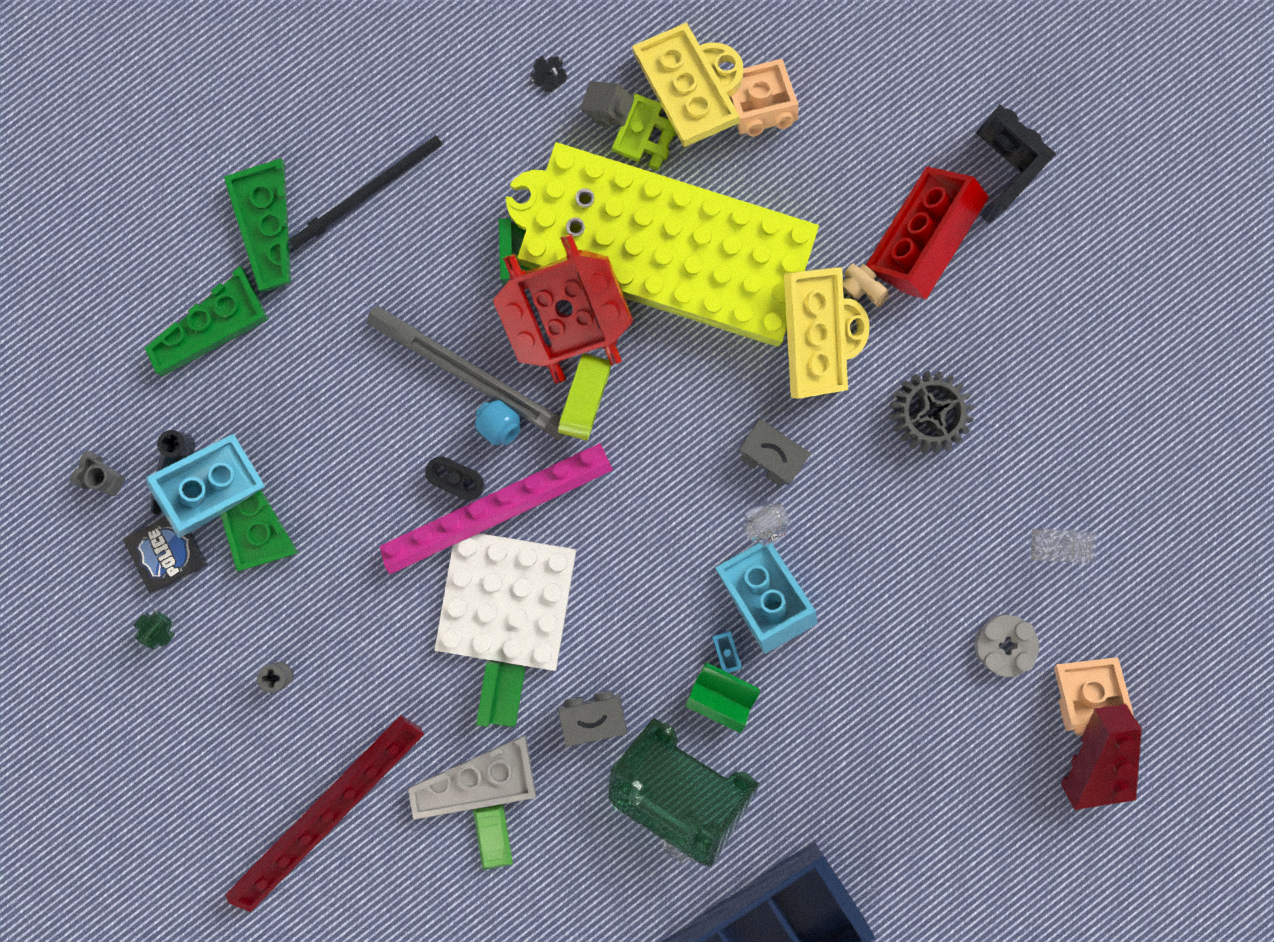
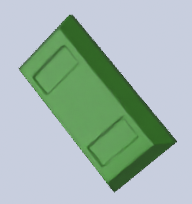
[473,804,513,870]

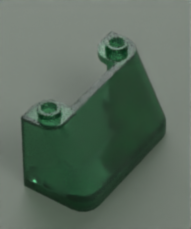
[608,717,759,866]

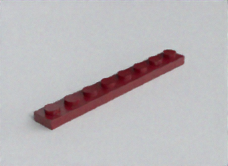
[225,715,425,912]

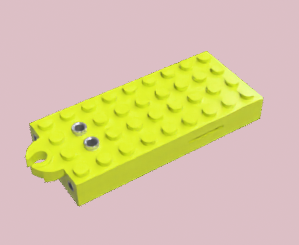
[506,142,819,347]

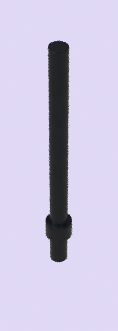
[289,135,443,249]

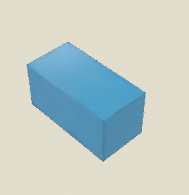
[712,630,742,673]

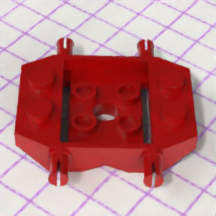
[492,233,633,384]

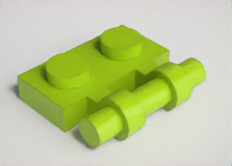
[612,93,677,171]

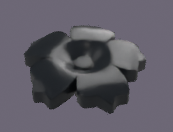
[531,56,568,93]

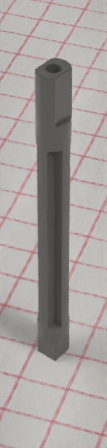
[367,305,564,441]

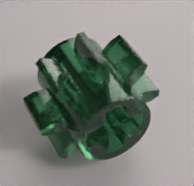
[133,610,175,649]

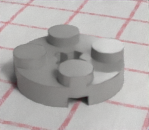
[974,614,1039,677]

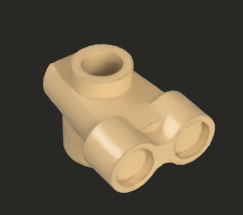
[843,263,890,308]

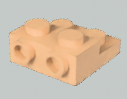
[730,59,798,136]
[1054,657,1134,736]

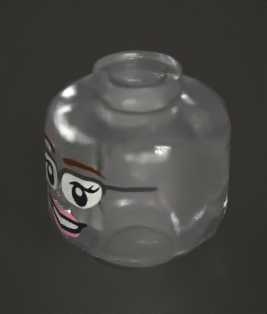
[742,500,790,546]

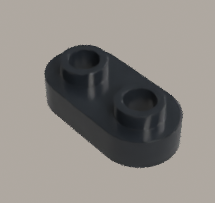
[425,456,485,500]

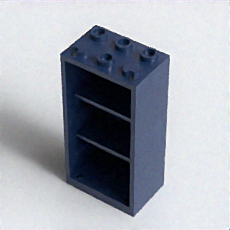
[661,841,876,942]

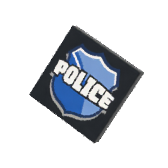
[123,517,208,594]

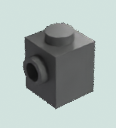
[580,81,634,128]

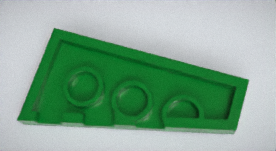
[145,266,269,377]
[221,490,299,572]

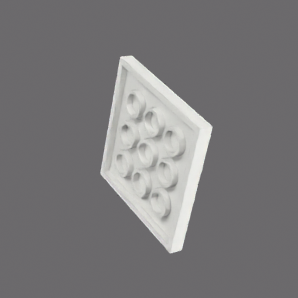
[435,533,577,671]

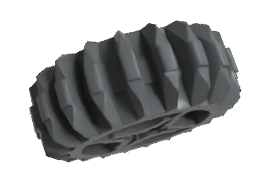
[890,371,974,454]

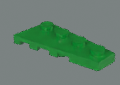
[223,158,291,293]

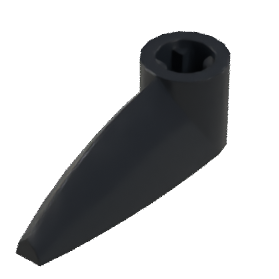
[150,430,195,515]

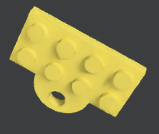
[632,22,743,147]
[784,267,870,399]

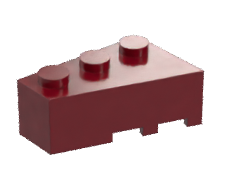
[1061,704,1142,810]

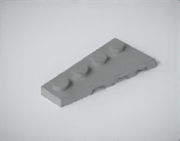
[408,735,536,820]

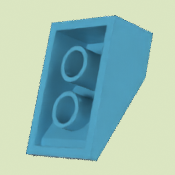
[146,434,265,538]
[715,538,818,654]

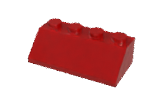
[866,166,989,300]

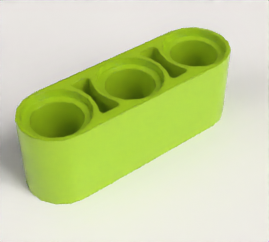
[558,353,612,441]

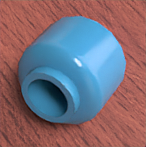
[475,400,521,446]

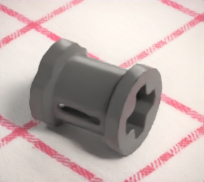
[257,662,293,693]

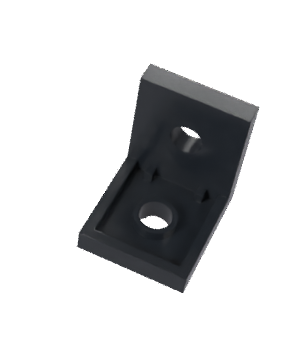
[976,105,1056,224]

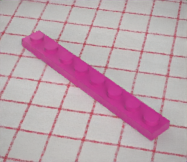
[379,443,613,574]

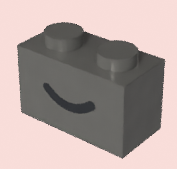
[737,419,811,486]
[558,690,627,747]

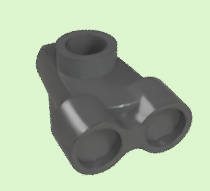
[70,451,125,496]

